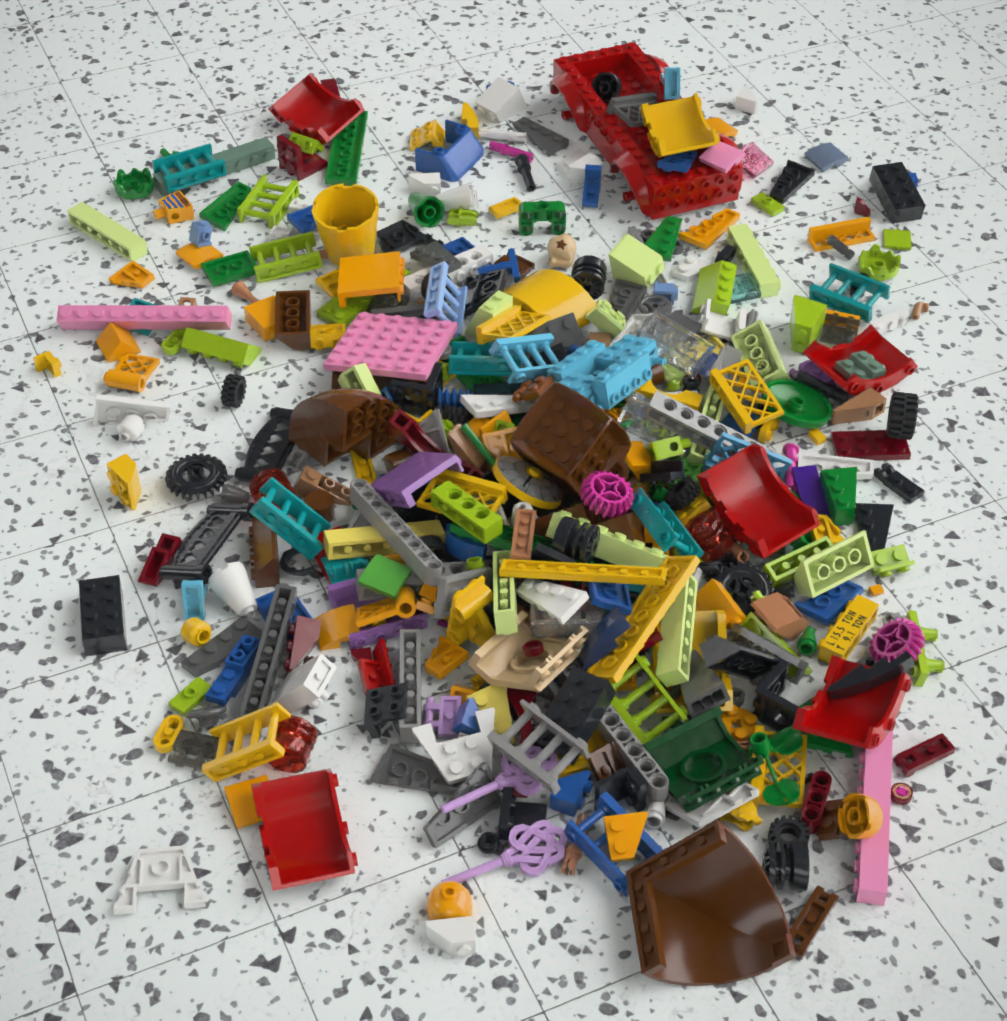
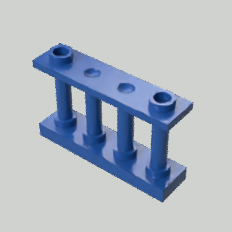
[564,791,663,898]

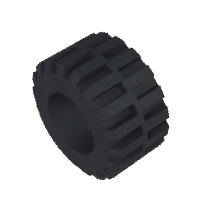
[886,391,919,440]

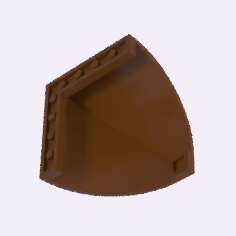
[625,820,796,986]

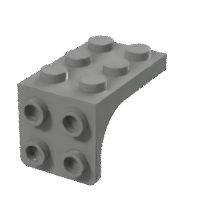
[708,345,763,408]

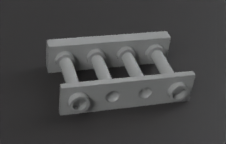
[487,699,591,795]

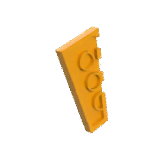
[679,208,740,250]

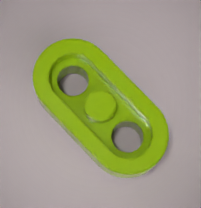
[161,329,185,356]

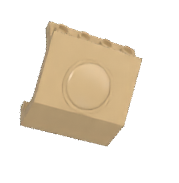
[467,610,589,692]

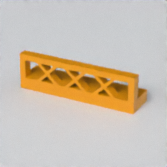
[807,216,875,252]

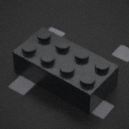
[869,162,926,224]
[79,575,127,656]
[534,666,616,766]

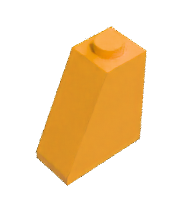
[244,295,276,342]
[695,578,747,631]

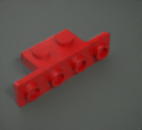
[357,638,396,695]

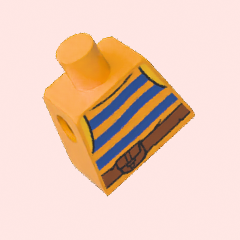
[153,190,194,224]

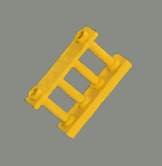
[201,702,291,783]

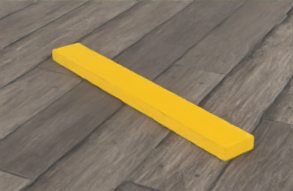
[499,559,667,586]

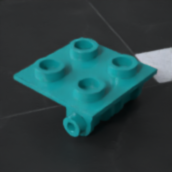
[321,557,368,584]

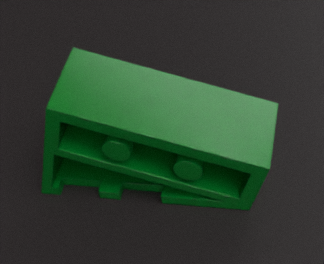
[819,467,857,526]

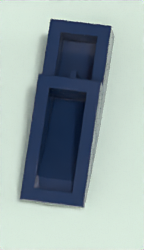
[578,607,631,671]

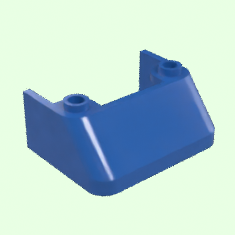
[415,119,484,182]

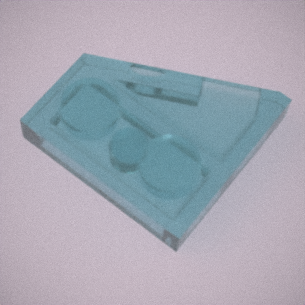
[730,272,761,304]

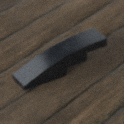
[827,651,915,700]

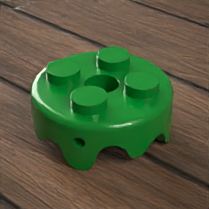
[113,167,154,200]

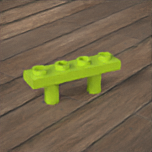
[902,610,945,687]

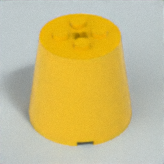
[312,183,379,266]

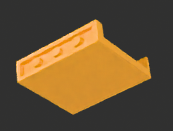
[337,251,405,308]

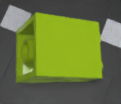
[790,295,827,354]

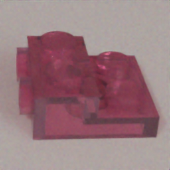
[740,141,774,179]

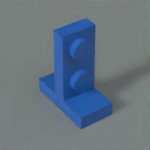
[582,164,602,208]
[477,248,521,283]

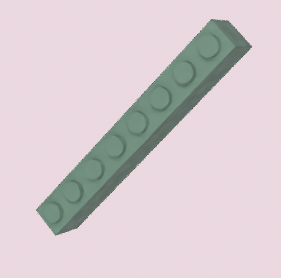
[153,137,275,196]

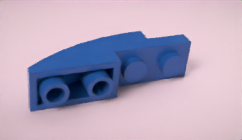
[205,634,261,706]

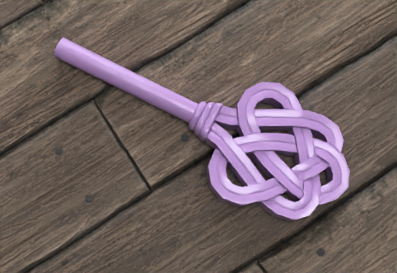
[440,746,558,814]
[441,819,567,883]

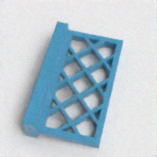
[702,432,792,479]

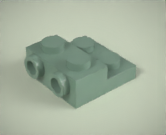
[834,351,887,380]

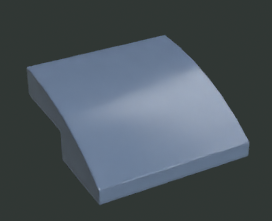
[804,142,849,172]

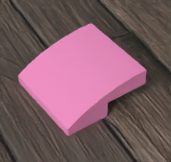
[699,141,746,173]

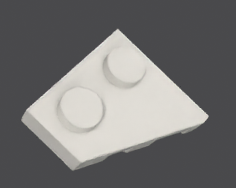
[672,254,713,282]

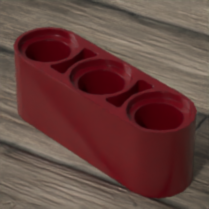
[800,770,832,834]

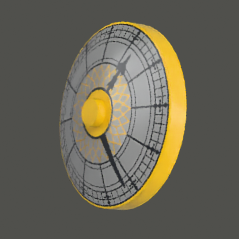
[492,456,564,509]

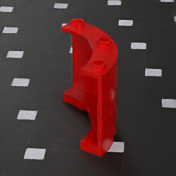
[268,73,365,145]
[803,325,918,396]
[697,444,820,559]
[792,655,912,750]
[251,768,358,891]

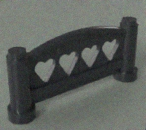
[234,407,295,486]
[160,502,255,584]

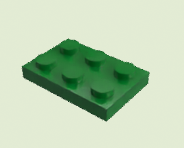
[201,250,258,287]

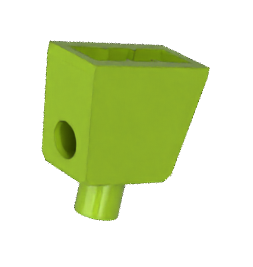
[645,436,691,461]

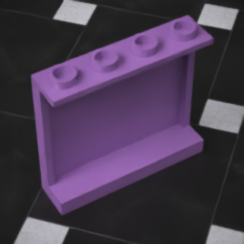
[371,451,464,508]
[327,578,428,649]

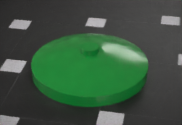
[761,379,832,429]

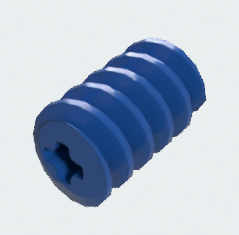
[437,387,475,410]

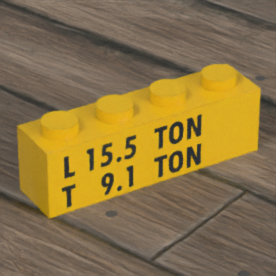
[817,594,879,663]

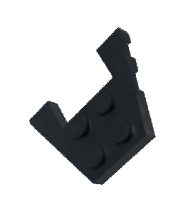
[376,220,444,253]
[464,269,508,319]

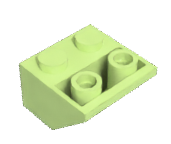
[585,298,626,339]
[338,363,381,395]

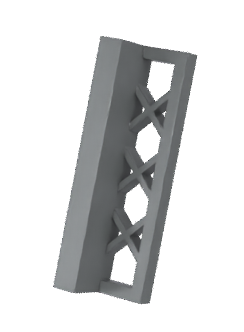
[731,623,809,685]

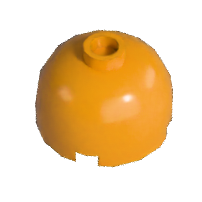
[838,793,883,840]
[426,881,473,920]

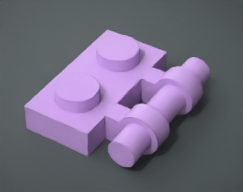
[422,696,462,738]

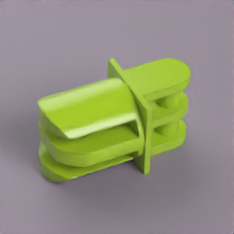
[447,206,479,228]

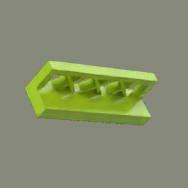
[742,612,813,682]

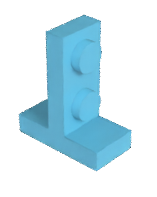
[660,67,681,100]
[181,580,209,620]

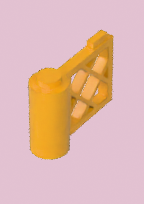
[103,353,160,392]
[356,585,416,628]

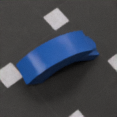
[444,523,488,562]

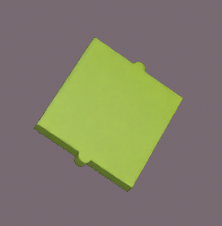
[883,229,912,250]

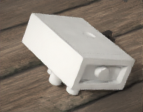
[271,654,336,714]

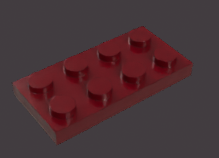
[830,430,911,461]

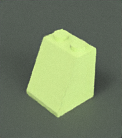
[608,234,664,289]
[465,290,513,342]

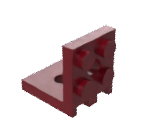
[277,134,328,181]

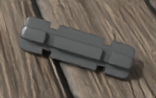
[827,235,855,260]

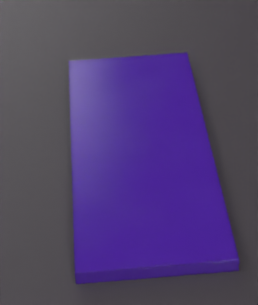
[792,465,830,517]

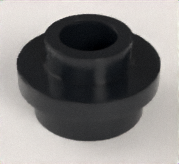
[477,832,500,854]

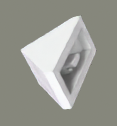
[735,86,758,115]

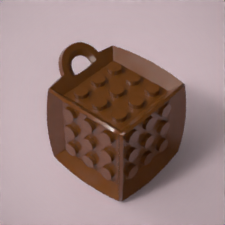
[510,381,631,502]

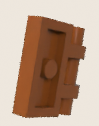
[512,375,555,403]

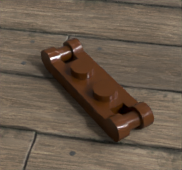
[790,885,839,960]

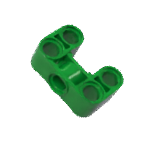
[518,201,566,236]

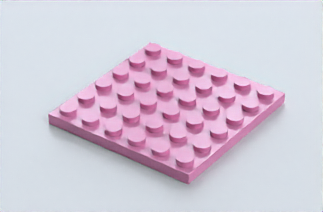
[323,312,458,381]

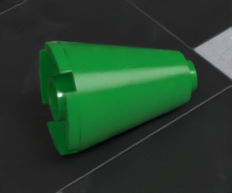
[408,192,445,228]

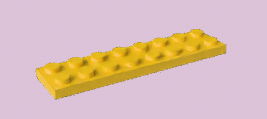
[586,555,700,683]

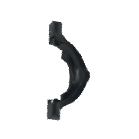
[279,546,325,579]

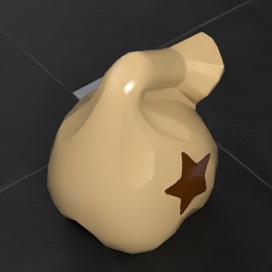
[547,234,577,268]

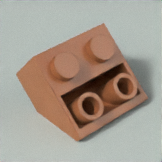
[750,592,810,641]

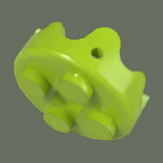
[857,244,901,282]

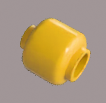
[181,617,212,647]

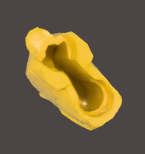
[719,783,762,832]

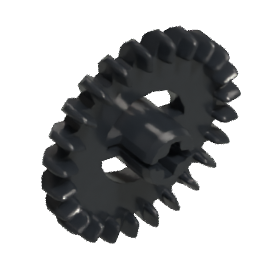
[165,453,228,501]
[713,561,776,617]

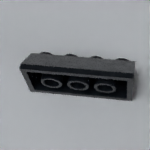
[699,635,782,681]

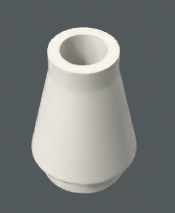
[645,799,666,829]

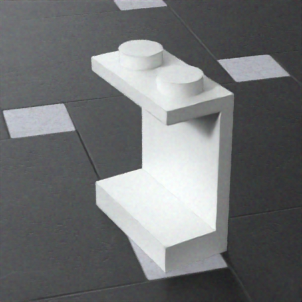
[698,299,747,341]

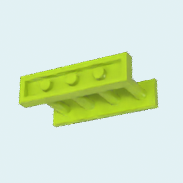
[237,174,300,229]
[249,231,323,283]
[610,654,690,745]

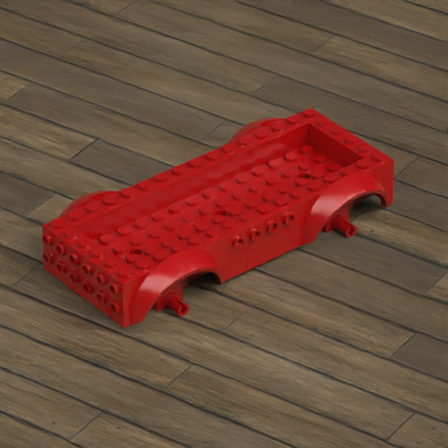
[549,42,743,220]

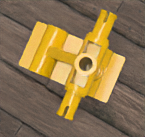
[446,575,496,689]

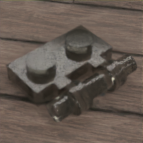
[820,313,861,345]
[168,729,219,772]

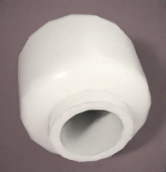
[117,414,145,442]

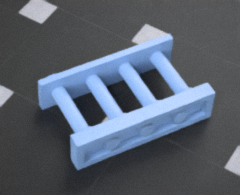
[423,261,468,338]

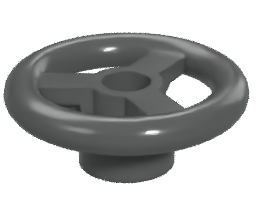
[638,295,672,314]
[185,706,227,727]

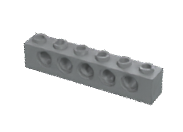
[399,629,422,744]

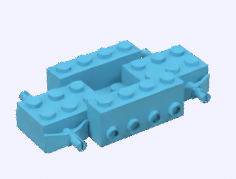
[547,334,667,410]

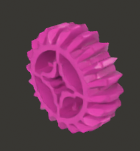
[580,470,634,519]
[869,617,925,663]

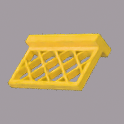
[476,305,551,345]
[709,359,784,435]
[416,469,508,514]
[751,725,807,809]

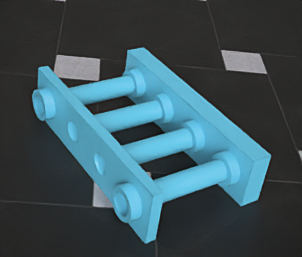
[488,333,559,384]

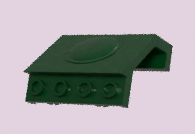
[643,706,765,813]

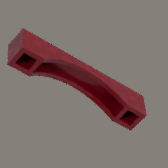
[386,409,484,478]
[501,688,537,798]

